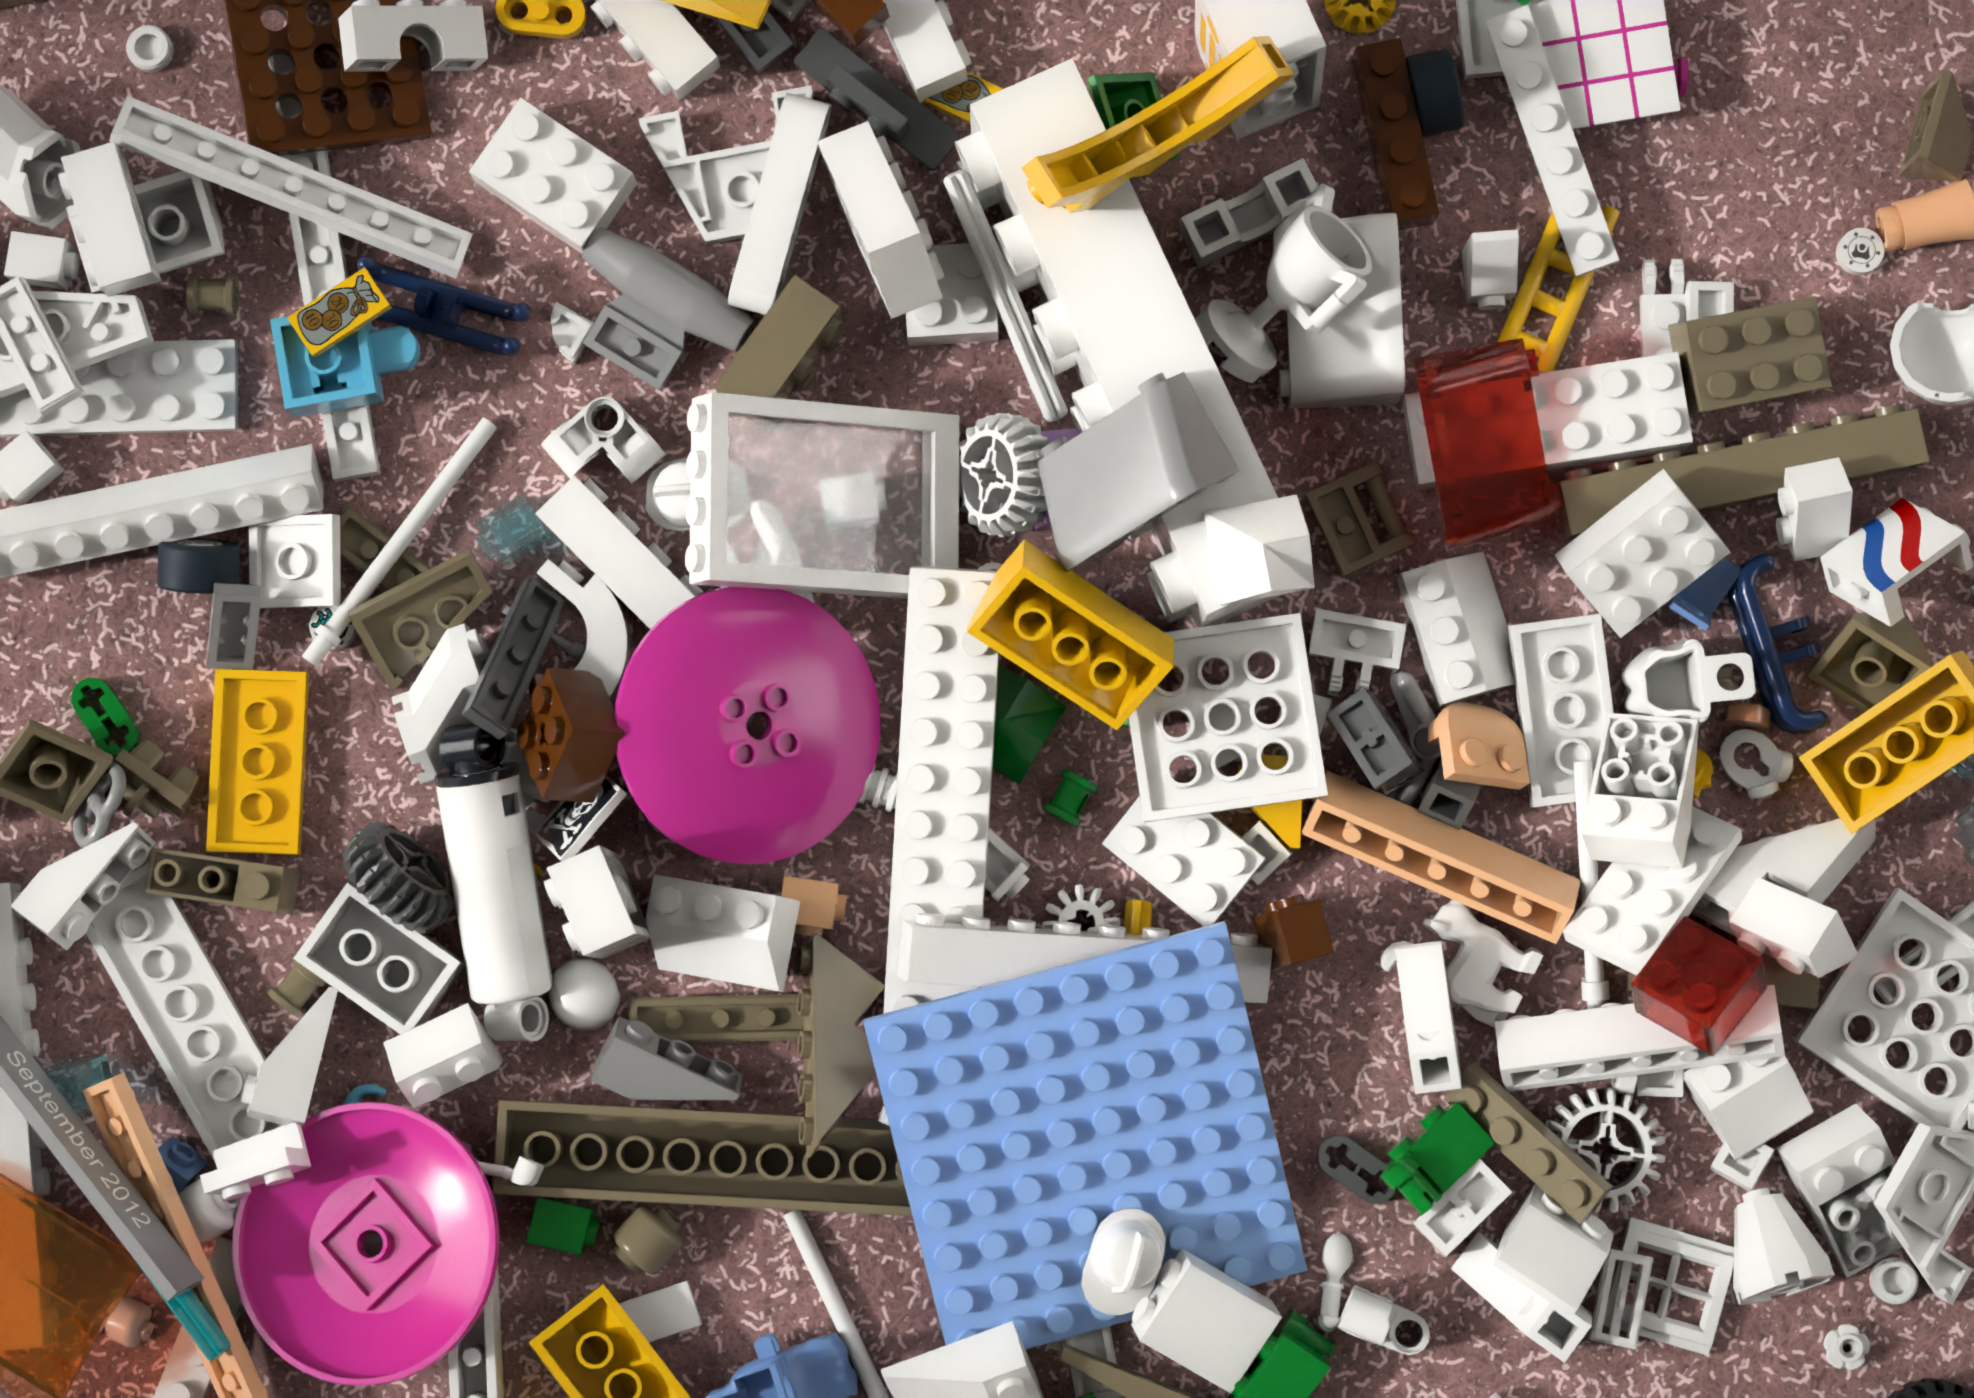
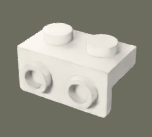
[200,1123,312,1200]

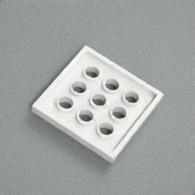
[1128,613,1328,823]
[1794,888,1974,1130]

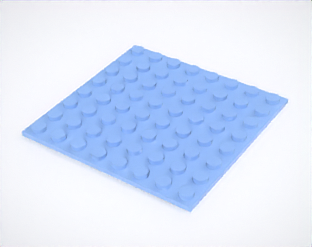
[862,921,1307,1350]

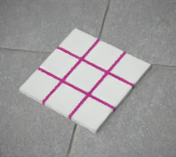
[1529,0,1681,130]

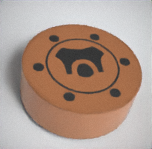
[1723,703,1771,730]

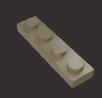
[1444,1062,1613,1224]

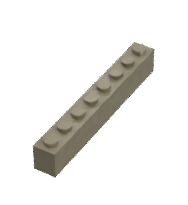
[1554,404,1930,540]

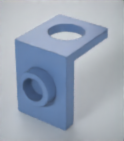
[1668,557,1742,631]

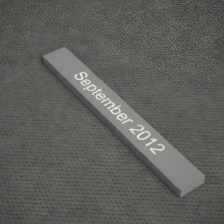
[0,1015,204,1301]

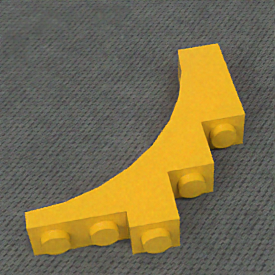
[1022,36,1295,213]

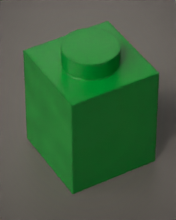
[526,1196,601,1256]

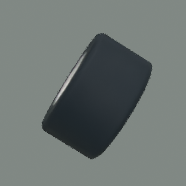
[1405,49,1464,137]
[157,538,240,594]

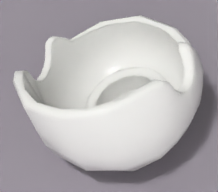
[548,958,620,1032]

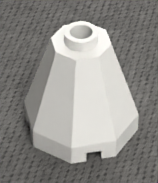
[1733,1188,1834,1305]

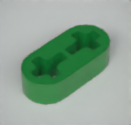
[71,678,141,757]

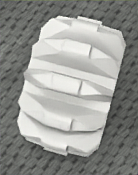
[1042,884,1120,932]

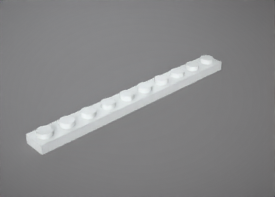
[268,54,381,482]

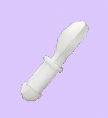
[1318,1233,1353,1332]

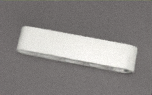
[728,93,832,315]

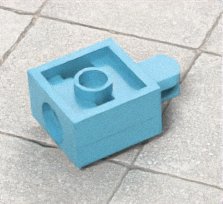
[270,316,421,418]

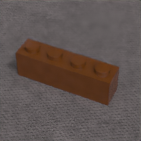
[1352,38,1439,231]

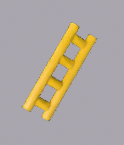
[1493,205,1620,373]

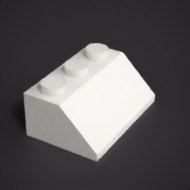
[66,171,225,294]
[1396,551,1515,708]
[645,874,800,992]

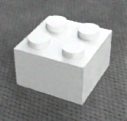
[906,243,998,346]

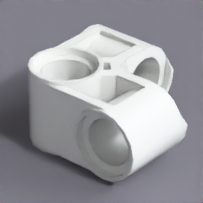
[541,397,666,484]
[1337,1285,1430,1355]

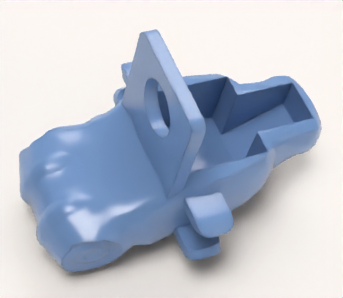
[704,1332,858,1398]

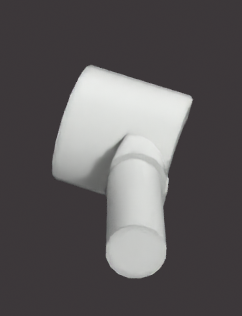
[477,1156,544,1187]

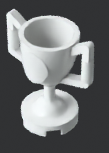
[1195,183,1373,383]

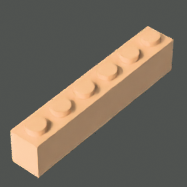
[1301,770,1581,944]

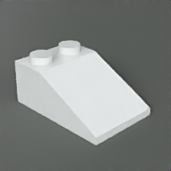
[881,1321,1043,1398]

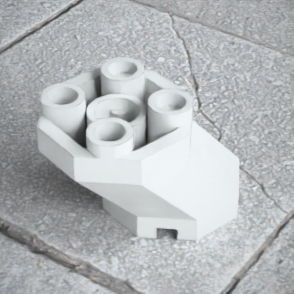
[0,85,80,229]
[392,624,489,786]

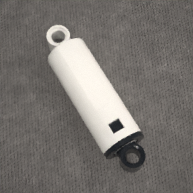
[434,724,553,1041]

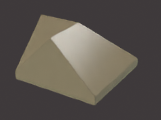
[1899,69,1973,181]
[1806,613,1934,713]
[0,719,113,824]

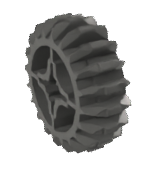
[342,821,455,934]

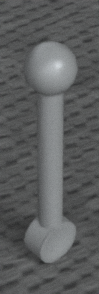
[500,604,585,659]

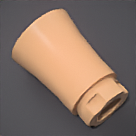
[1875,177,1974,252]

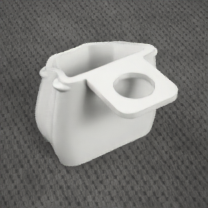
[1621,639,1755,726]

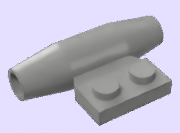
[582,227,755,391]

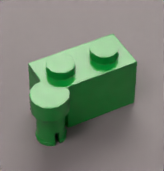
[1380,1102,1495,1216]
[1228,1308,1336,1398]

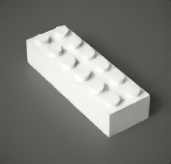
[1402,352,1693,491]

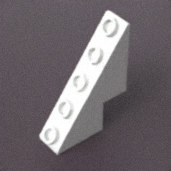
[1691,818,1876,936]

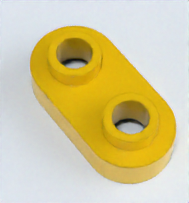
[495,0,587,39]

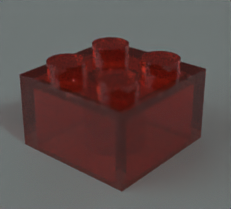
[1630,916,1767,1056]

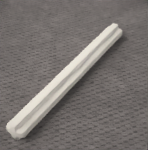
[943,170,1068,422]

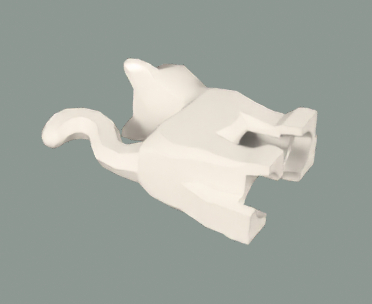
[1381,900,1543,1028]

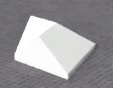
[1203,495,1315,606]

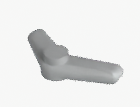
[1388,673,1441,806]

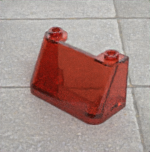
[1413,338,1562,550]

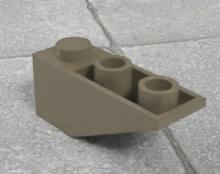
[144,847,301,915]

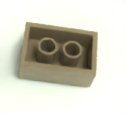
[714,274,845,431]
[1668,296,1832,414]

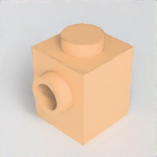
[781,876,847,937]

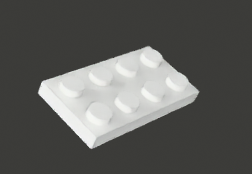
[1507,614,1614,807]
[1563,806,1743,979]

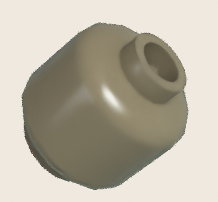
[613,1206,682,1275]

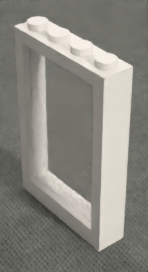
[685,392,960,599]

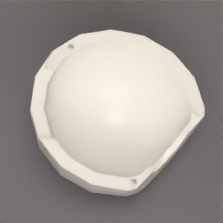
[1890,303,1974,406]

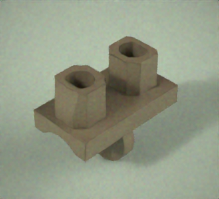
[114,739,199,821]

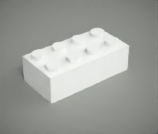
[817,121,944,319]
[544,845,650,959]

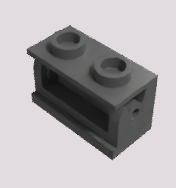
[1326,687,1425,796]

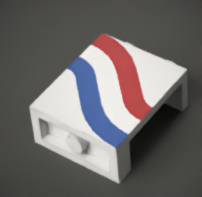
[1820,498,1974,627]

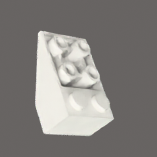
[1581,713,1699,868]
[1776,1104,1902,1278]

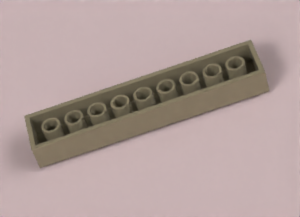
[492,1099,912,1216]

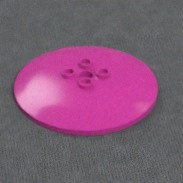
[614,587,881,864]
[232,1102,499,1386]

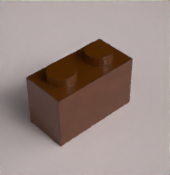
[1253,894,1334,970]

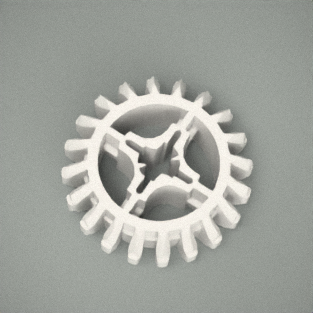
[959,413,1050,537]
[1544,1088,1666,1213]

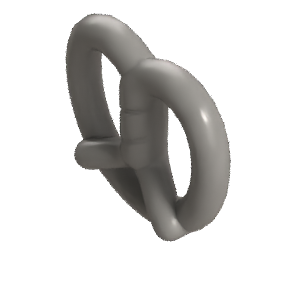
[73,761,126,848]

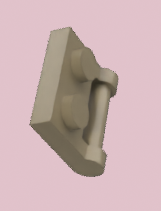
[1305,461,1417,578]

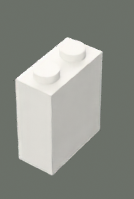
[1131,1248,1282,1393]

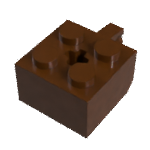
[517,667,625,803]

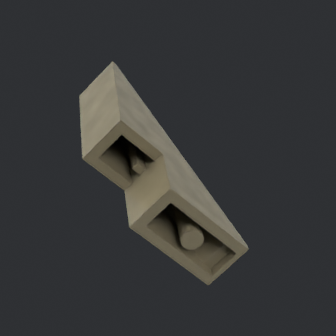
[796,933,885,1157]

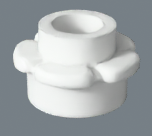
[1824,1324,1870,1370]

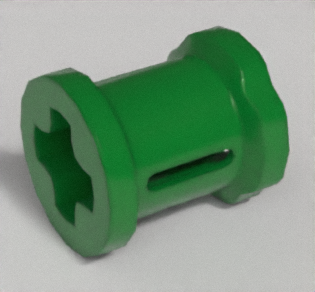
[1043,769,1099,828]

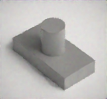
[206,583,261,670]

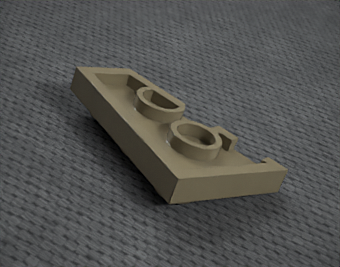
[348,548,493,692]

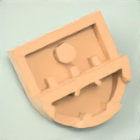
[1428,701,1530,790]

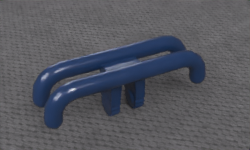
[357,256,532,357]
[1728,554,1828,734]

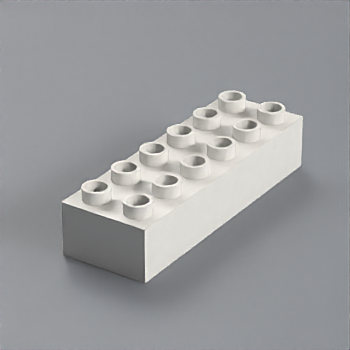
[955,58,1283,628]

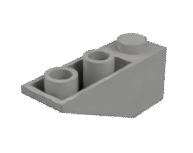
[591,1016,743,1100]

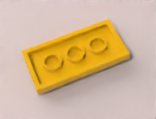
[206,669,309,855]

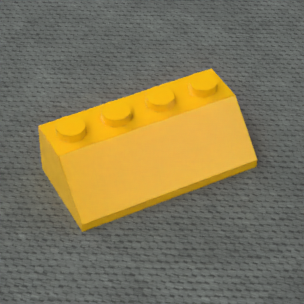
[967,539,1174,730]
[1799,650,1974,834]
[528,1284,691,1398]

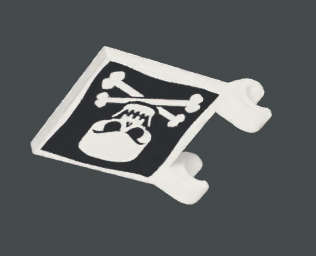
[526,775,627,861]

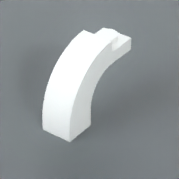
[536,559,631,702]

